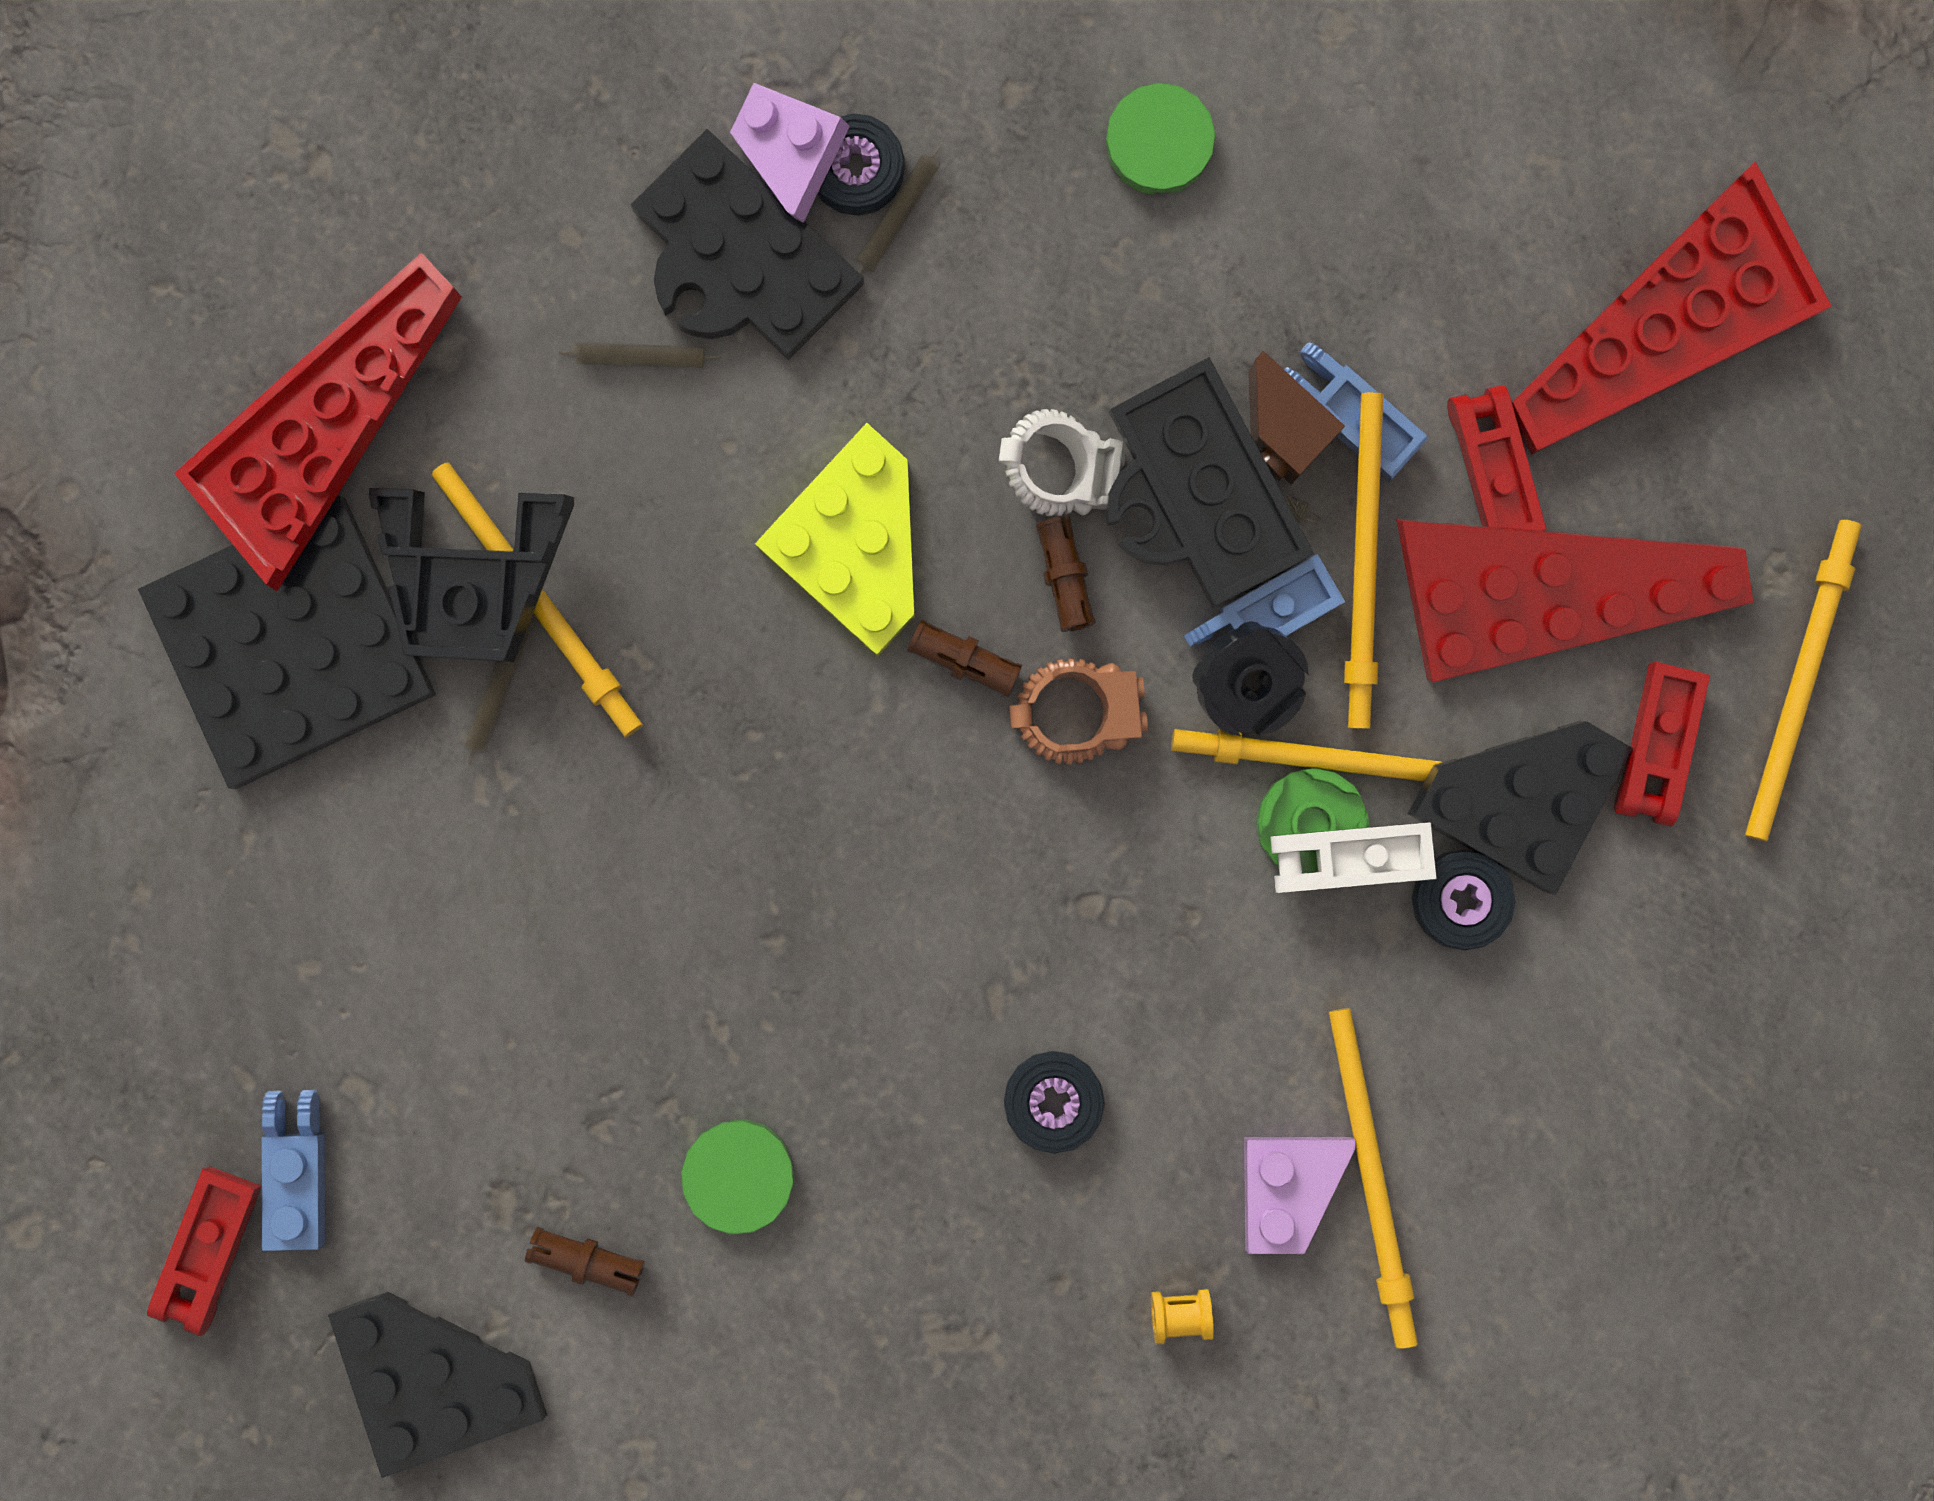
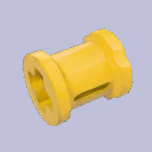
[1151,1289,1214,1344]

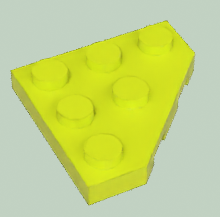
[755,423,915,657]

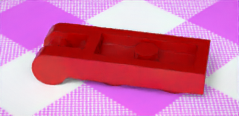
[1447,385,1547,531]
[1614,662,1710,827]
[147,1166,262,1336]

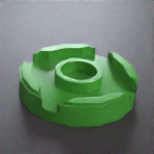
[1106,83,1215,195]
[1256,768,1370,873]
[681,1119,795,1234]

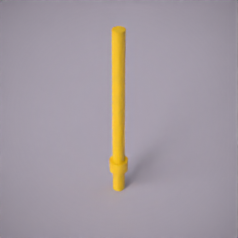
[1344,392,1384,728]
[431,462,643,738]
[1745,520,1862,842]
[1171,729,1442,782]
[1328,1008,1418,1348]

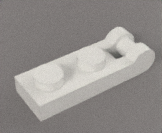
[1270,822,1436,893]

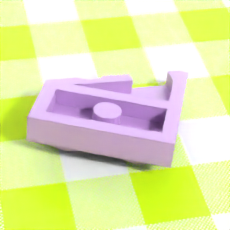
[730,83,850,223]
[1244,1137,1355,1254]

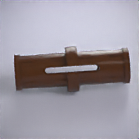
[1036,516,1096,632]
[907,619,1023,698]
[525,1227,645,1297]

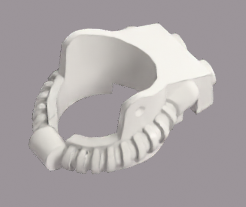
[999,409,1126,516]

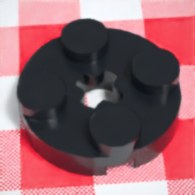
[1192,621,1309,736]

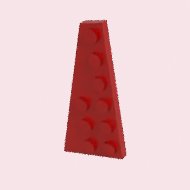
[1512,161,1832,455]
[174,253,462,591]
[1396,519,1754,682]

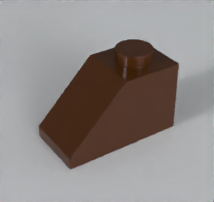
[1248,351,1345,485]

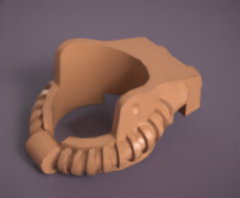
[1009,658,1148,765]

